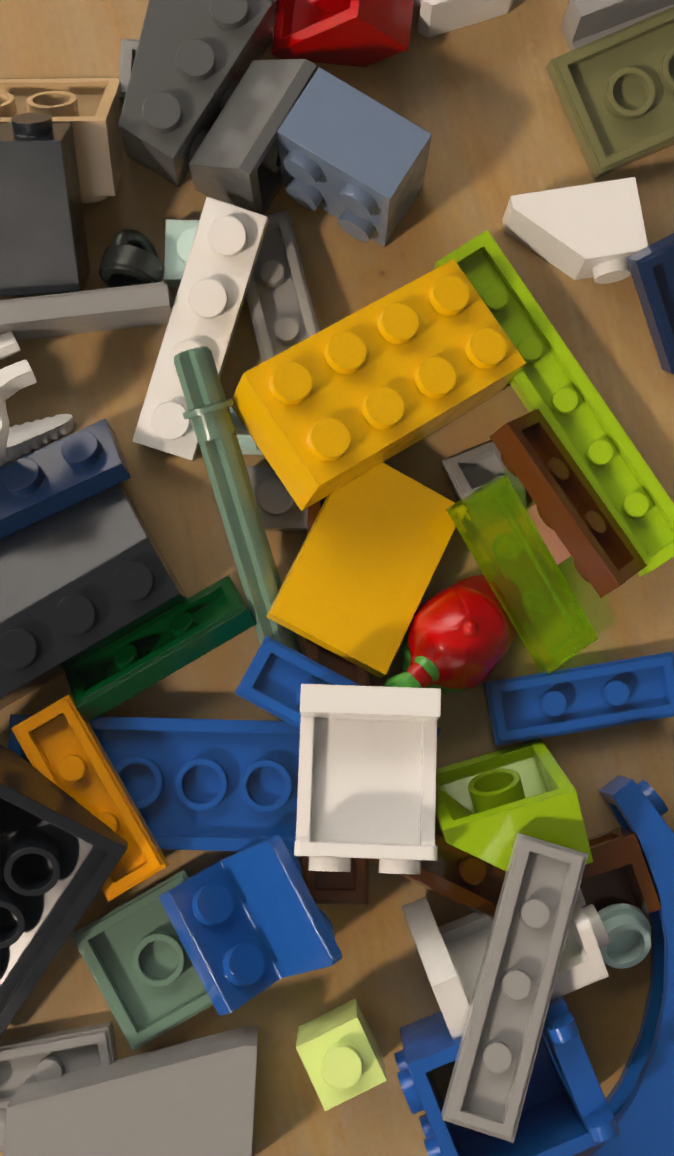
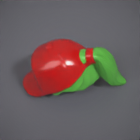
[383,574,522,693]

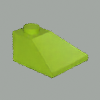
[435,738,593,871]

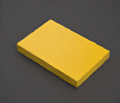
[266,463,464,678]

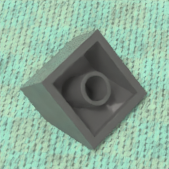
[188,59,317,215]

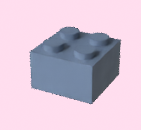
[277,67,432,247]

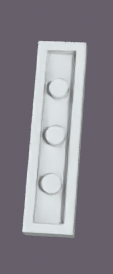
[132,197,269,461]

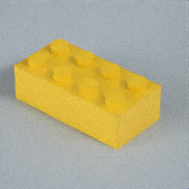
[231,259,526,511]

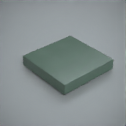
[71,867,213,1051]

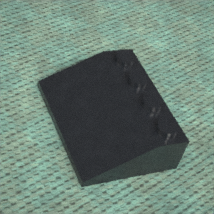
[0,483,188,710]
[0,744,128,1037]

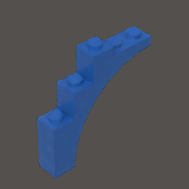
[573,775,674,1156]

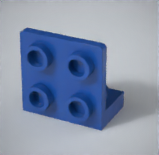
[158,835,342,1016]

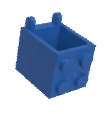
[394,996,620,1156]

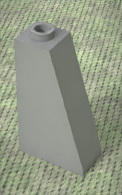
[0,1026,258,1156]

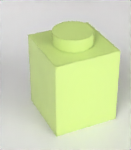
[296,998,387,1111]

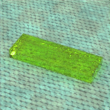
[446,475,599,673]

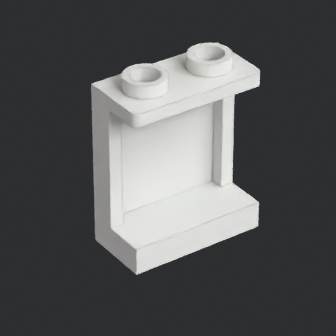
[294,684,441,874]
[402,887,609,1040]

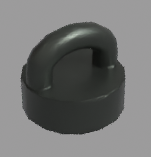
[98,229,164,288]

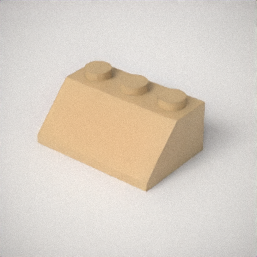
[0,78,123,203]

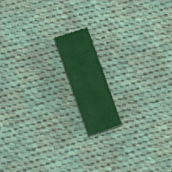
[65,576,256,723]

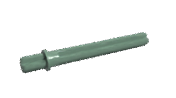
[174,346,302,654]

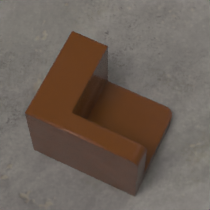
[580,827,661,914]

